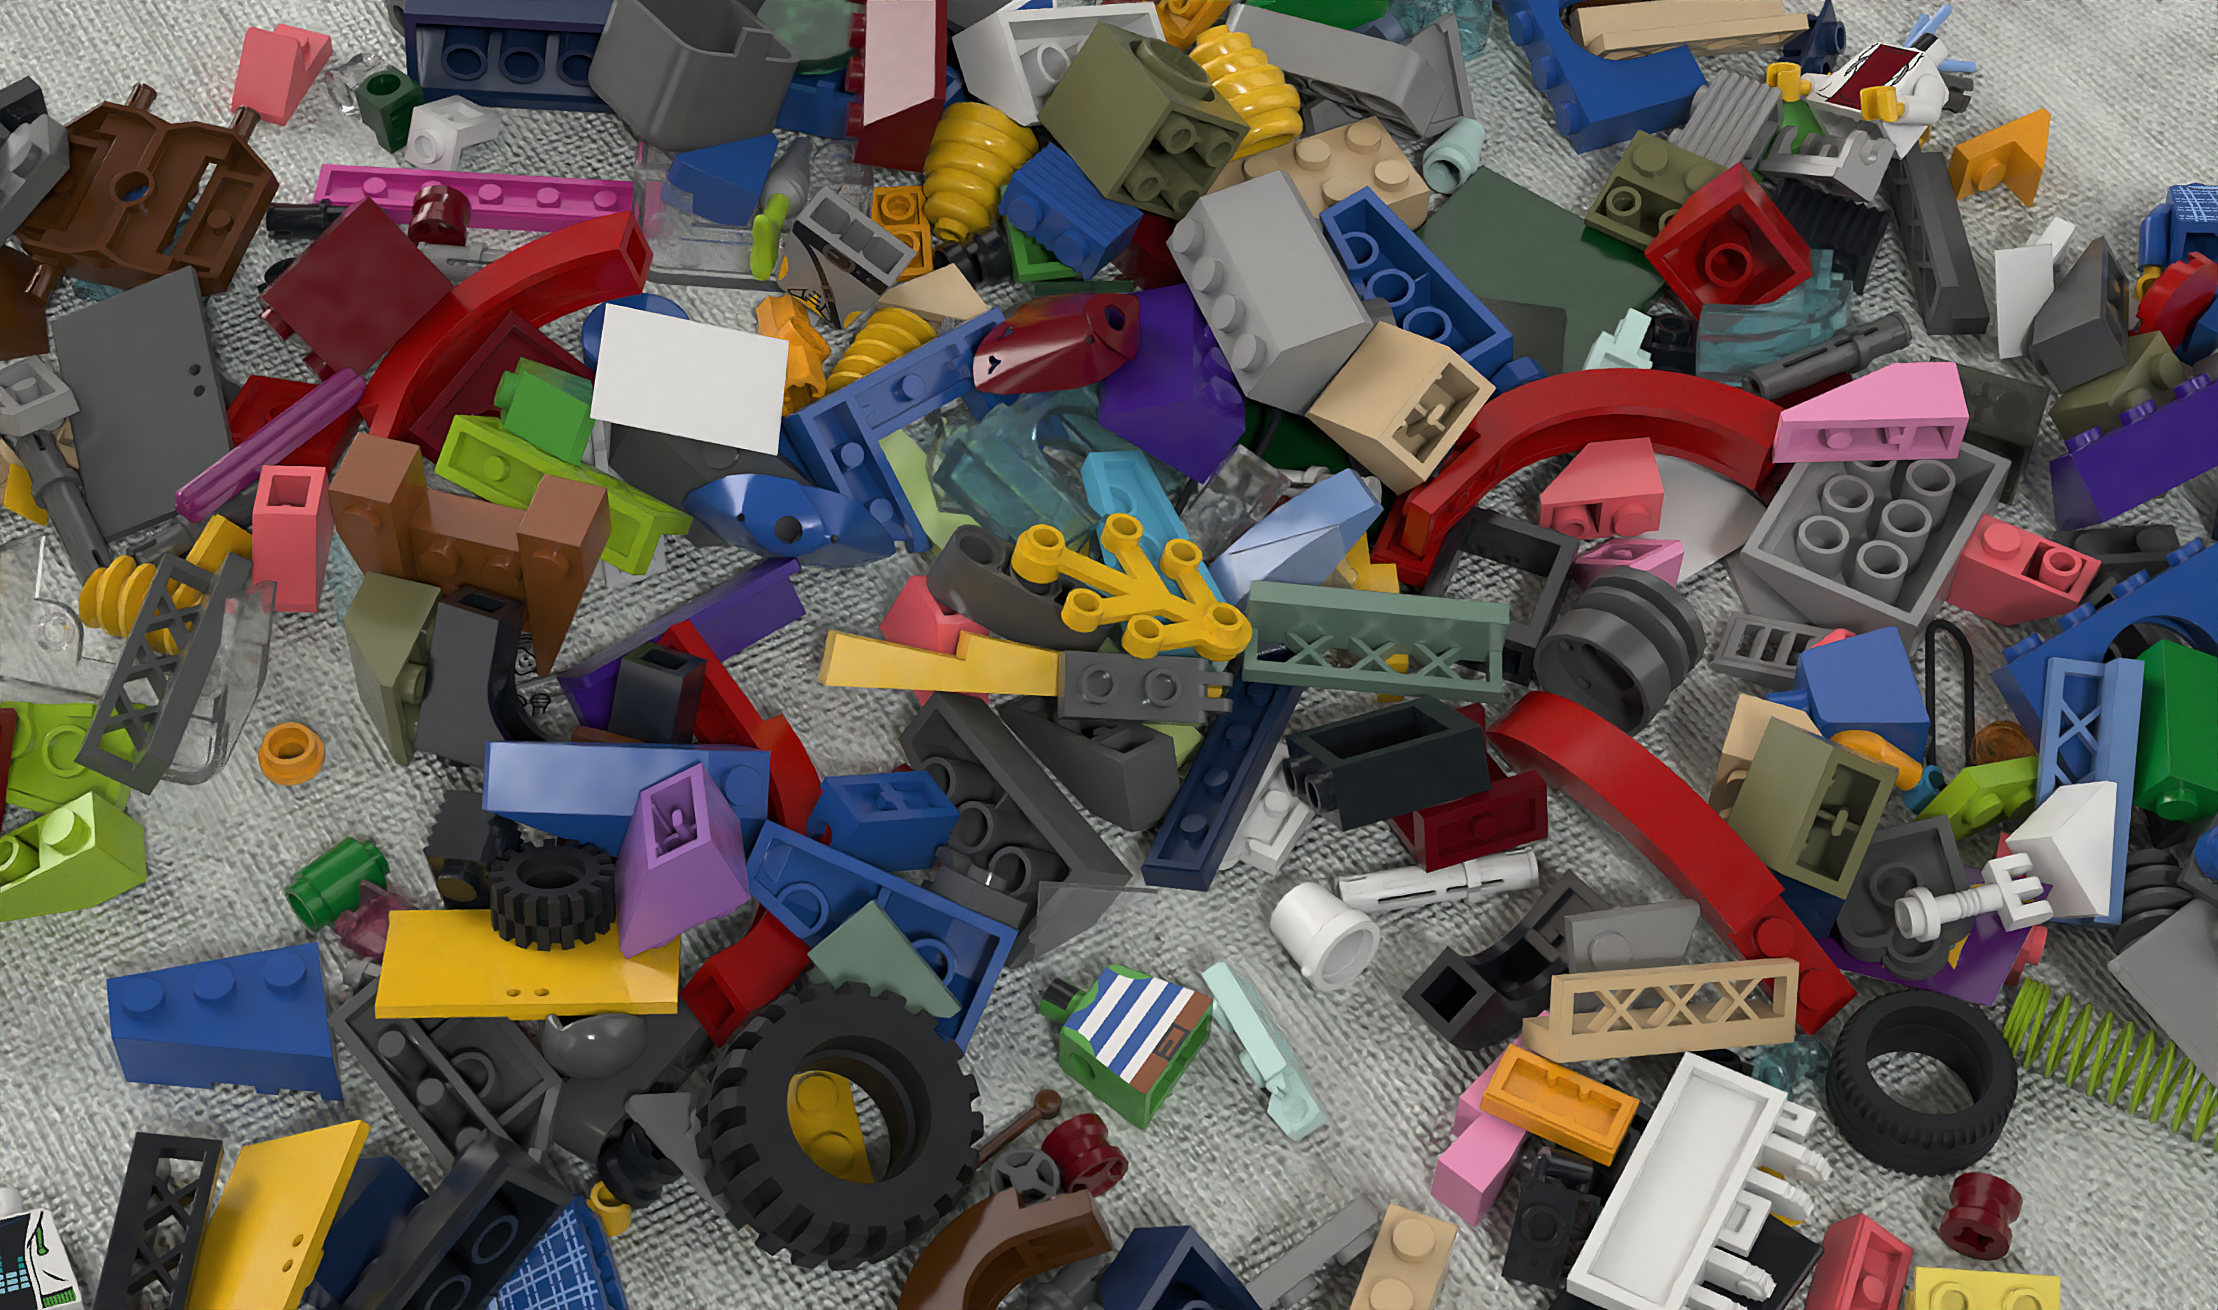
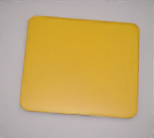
[3,463,48,527]

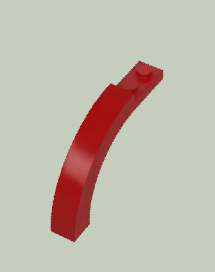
[357,210,654,457]
[1400,368,1786,557]
[657,619,832,1049]
[1485,691,1858,1038]

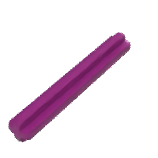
[174,367,366,523]

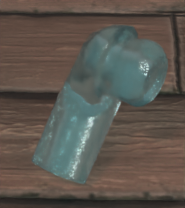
[1758,1034,1830,1103]

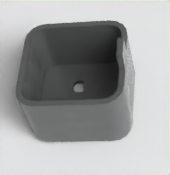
[588,0,800,153]

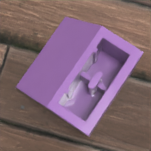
[614,762,751,959]

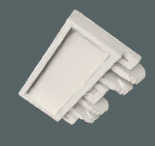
[1567,1051,1832,1310]

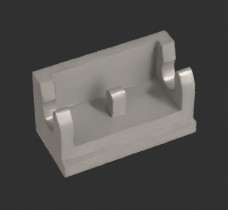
[1757,125,1897,203]

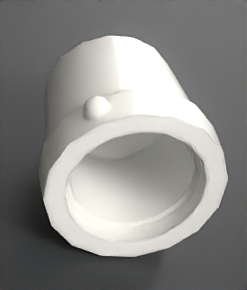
[1269,882,1381,992]

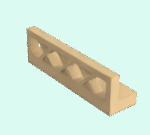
[1569,0,1809,60]
[1522,957,1800,1063]

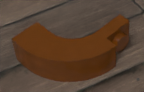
[897,1186,1113,1310]

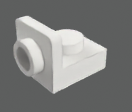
[405,95,501,171]

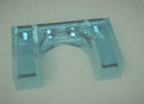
[932,381,1188,553]

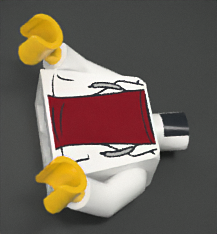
[1766,33,1949,160]

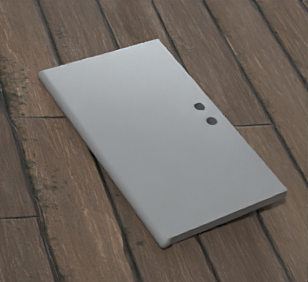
[2107,881,2218,1089]

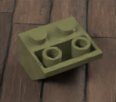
[1584,129,1729,251]
[2048,330,2188,500]
[343,571,443,767]
[1727,716,1899,900]

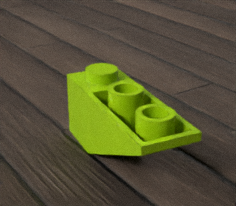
[0,791,147,922]

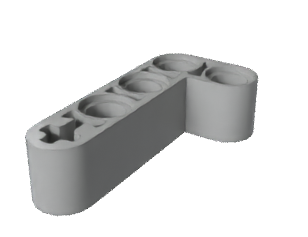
[1225,3,1446,142]

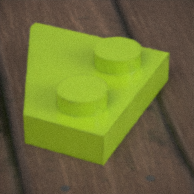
[1911,755,2039,843]

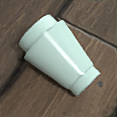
[1422,118,1486,194]

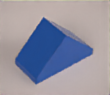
[660,133,779,234]

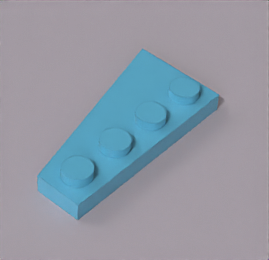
[1080,449,1240,660]

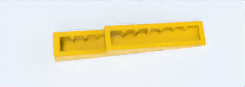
[818,629,1222,698]

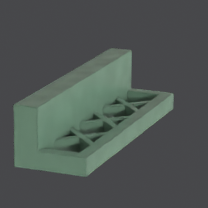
[1242,580,1510,705]

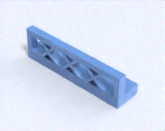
[2034,657,2145,930]

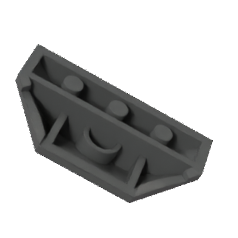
[609,423,819,548]
[326,975,567,1174]

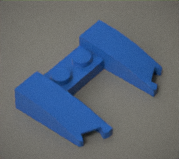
[781,306,1068,554]

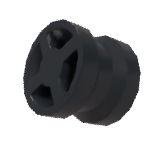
[598,1122,684,1209]

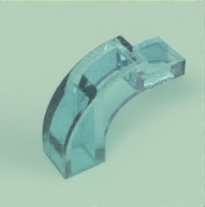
[1696,249,1853,387]

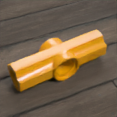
[756,294,832,417]

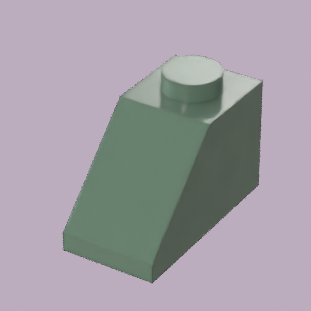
[807,899,963,1018]

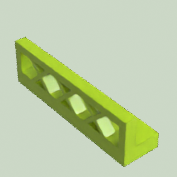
[434,415,694,575]

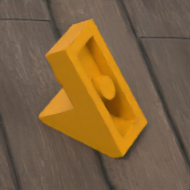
[1948,108,2051,207]

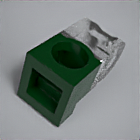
[324,51,426,154]

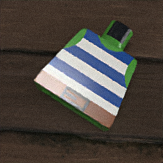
[1039,964,1214,1131]

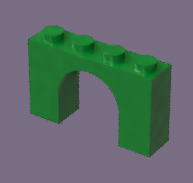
[2132,639,2218,825]

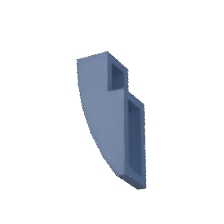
[1208,468,1384,615]

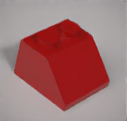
[1645,161,1813,341]

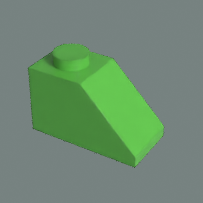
[494,357,596,467]

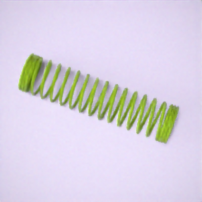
[2002,976,2218,1152]

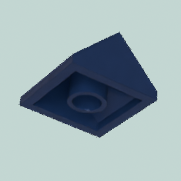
[301,1157,430,1310]

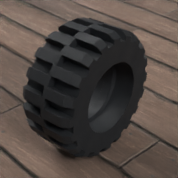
[695,981,984,1271]

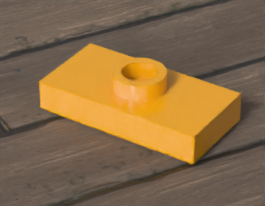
[1479,1043,1640,1167]

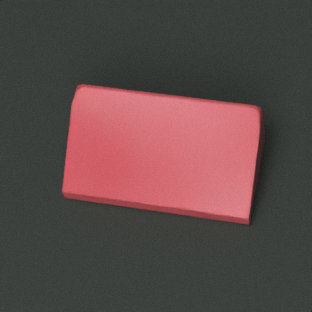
[1804,1212,1914,1310]

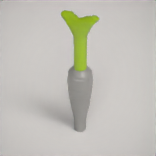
[750,136,813,281]

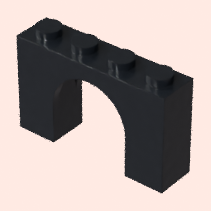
[414,585,708,770]

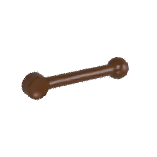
[963,1089,1062,1186]

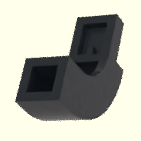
[1402,869,1613,1051]

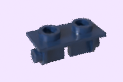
[1777,0,1846,107]

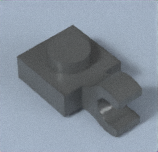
[921,846,1027,929]

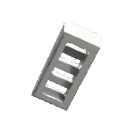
[1711,611,1834,692]

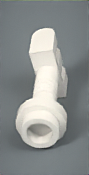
[1894,853,2054,943]

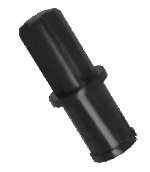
[266,198,387,240]

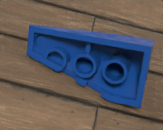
[746,819,1019,1054]

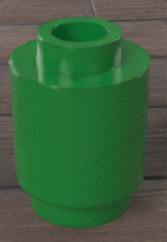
[284,837,390,932]

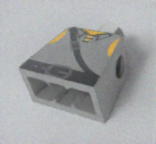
[776,185,917,330]

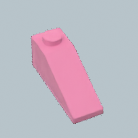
[1771,362,1969,463]

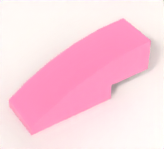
[1431,1010,1551,1228]

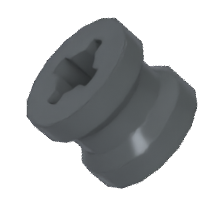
[989,1147,1060,1207]

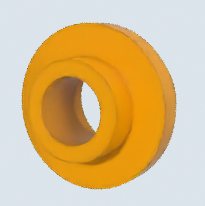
[258,722,325,785]

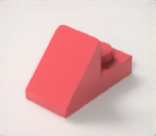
[231,23,333,126]

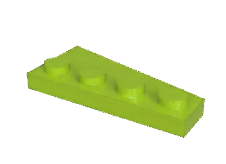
[0,701,151,814]

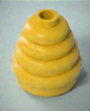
[1188,25,1303,163]
[923,102,1038,243]

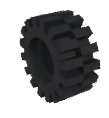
[489,838,616,951]

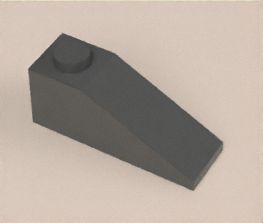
[2028,236,2130,393]
[1001,695,1180,833]

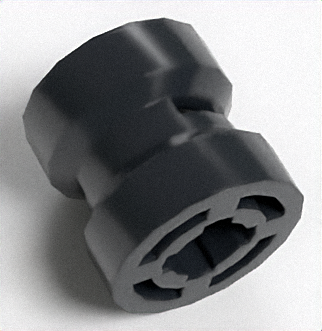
[932,226,1012,290]

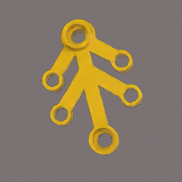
[1011,513,1253,662]

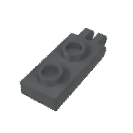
[1057,650,1233,726]

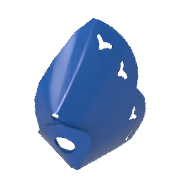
[682,474,896,569]

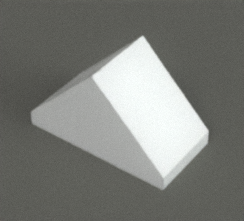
[2005,781,2117,919]

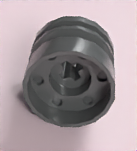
[1533,566,1706,737]

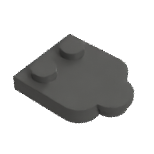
[0,114,70,247]
[1836,814,1975,981]

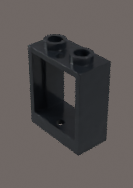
[1420,506,1581,687]
[1282,695,1492,832]

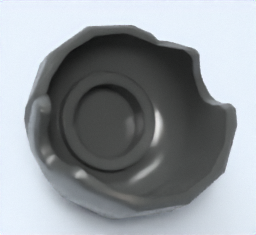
[538,1014,648,1081]

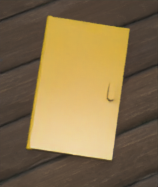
[375,907,682,1020]
[188,1119,371,1310]

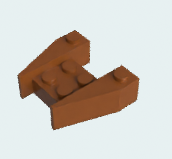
[328,432,612,678]

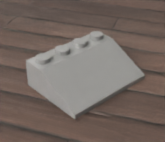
[1739,441,2012,663]

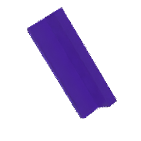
[556,557,807,730]

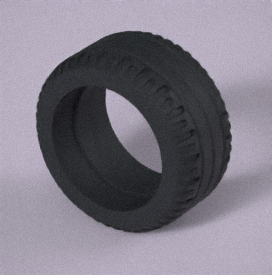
[1825,989,2018,1177]

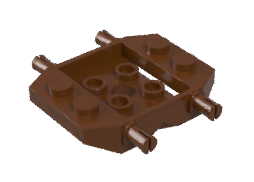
[11,82,280,307]

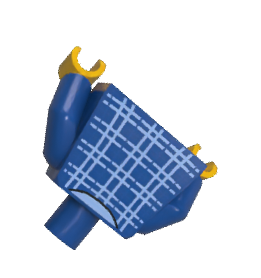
[2132,183,2218,302]
[485,1181,632,1310]

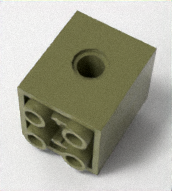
[1037,20,1251,221]

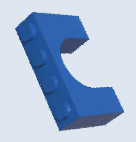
[1493,0,1710,155]
[1989,537,2218,788]

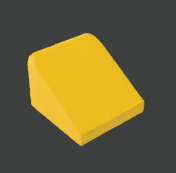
[185,513,252,574]

